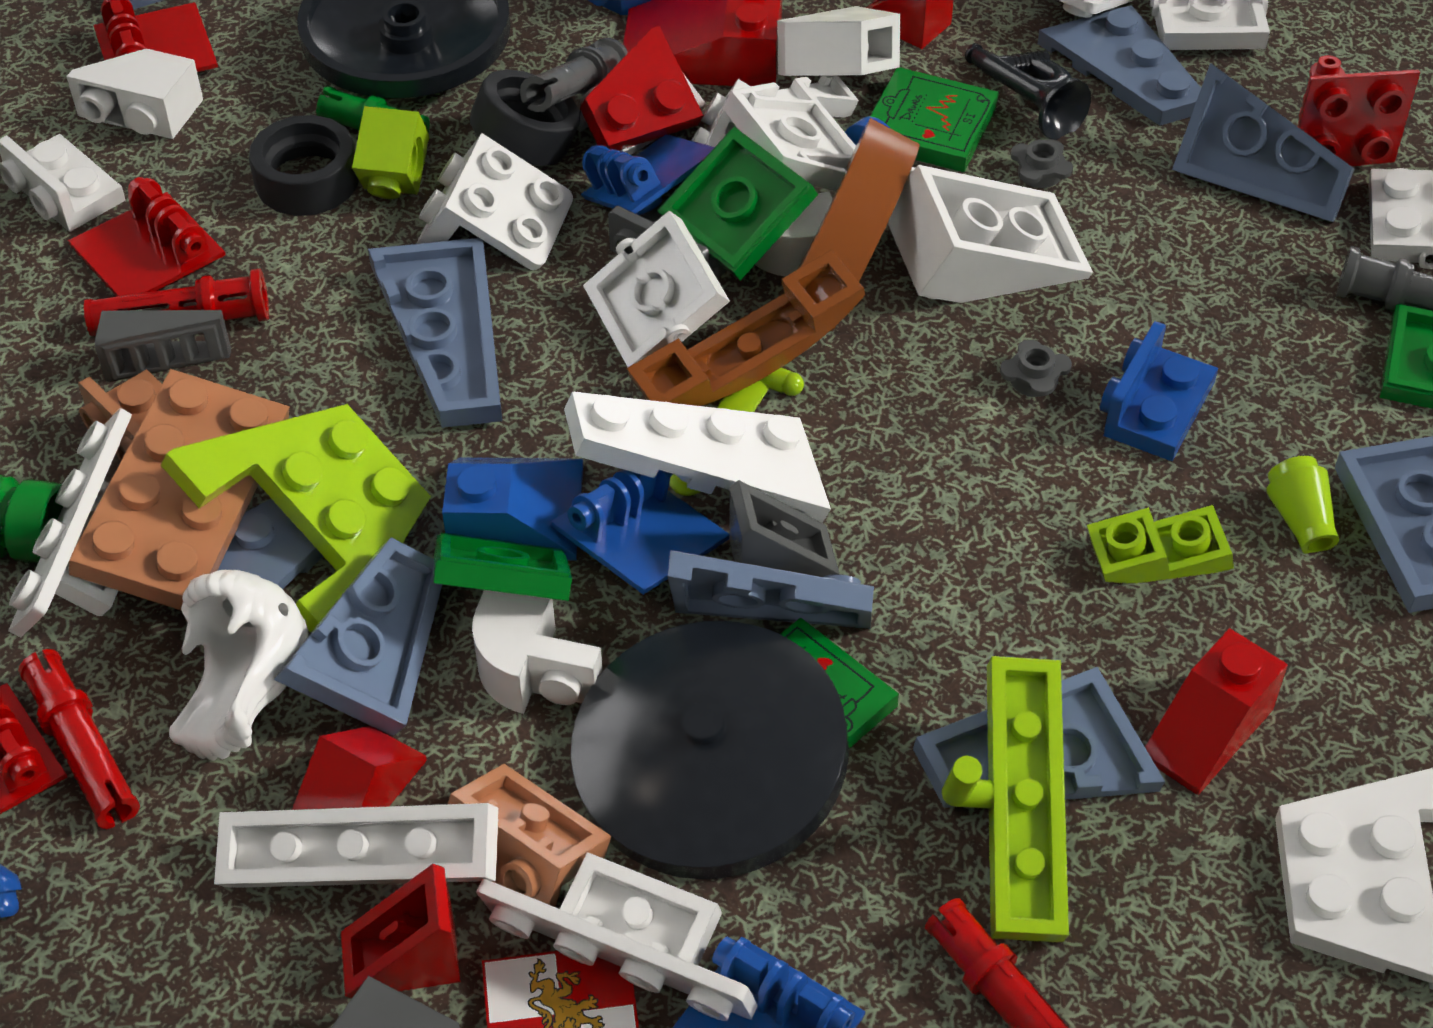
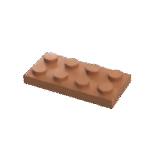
[69,369,290,610]

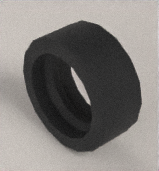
[470,69,580,166]
[249,115,359,216]

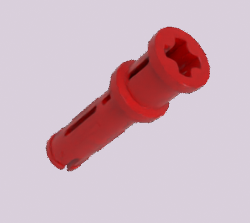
[84,268,269,336]

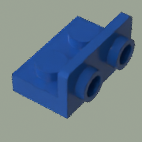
[1100,321,1218,461]

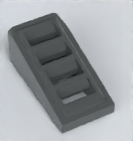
[95,310,231,381]

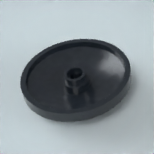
[297,0,511,98]
[571,621,849,879]

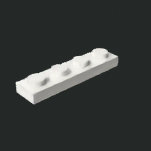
[214,803,499,887]

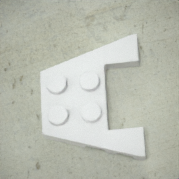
[723,75,916,191]
[1275,768,1433,989]

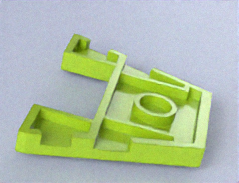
[160,404,431,632]

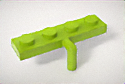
[941,656,1069,942]

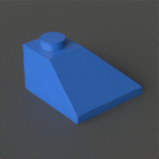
[442,457,584,560]

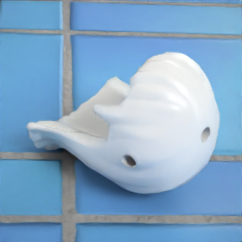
[169,570,308,761]

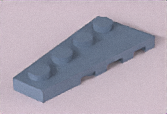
[368,238,502,428]

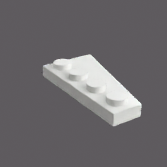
[564,392,831,523]

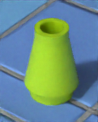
[1266,456,1339,554]

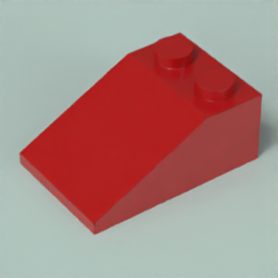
[623,0,782,86]

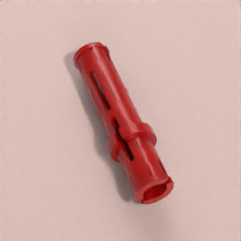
[18,649,140,829]
[925,898,1069,1028]

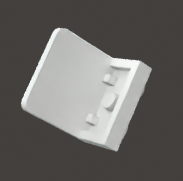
[416,133,573,270]

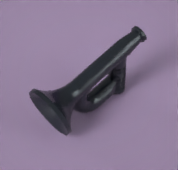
[965,43,1091,140]

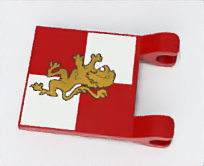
[482,951,639,1028]

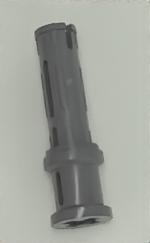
[520,38,628,112]
[1336,246,1433,311]

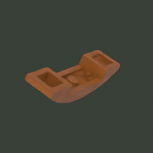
[797,118,920,331]
[627,250,865,406]

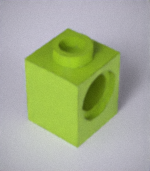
[352,106,429,199]

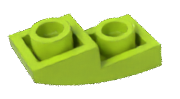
[1087,505,1234,583]

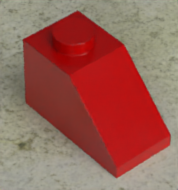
[1145,628,1288,795]

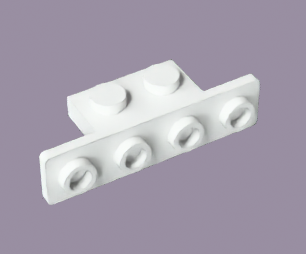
[8,408,132,638]
[476,852,758,1021]

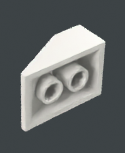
[888,165,1093,303]

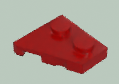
[580,25,704,151]

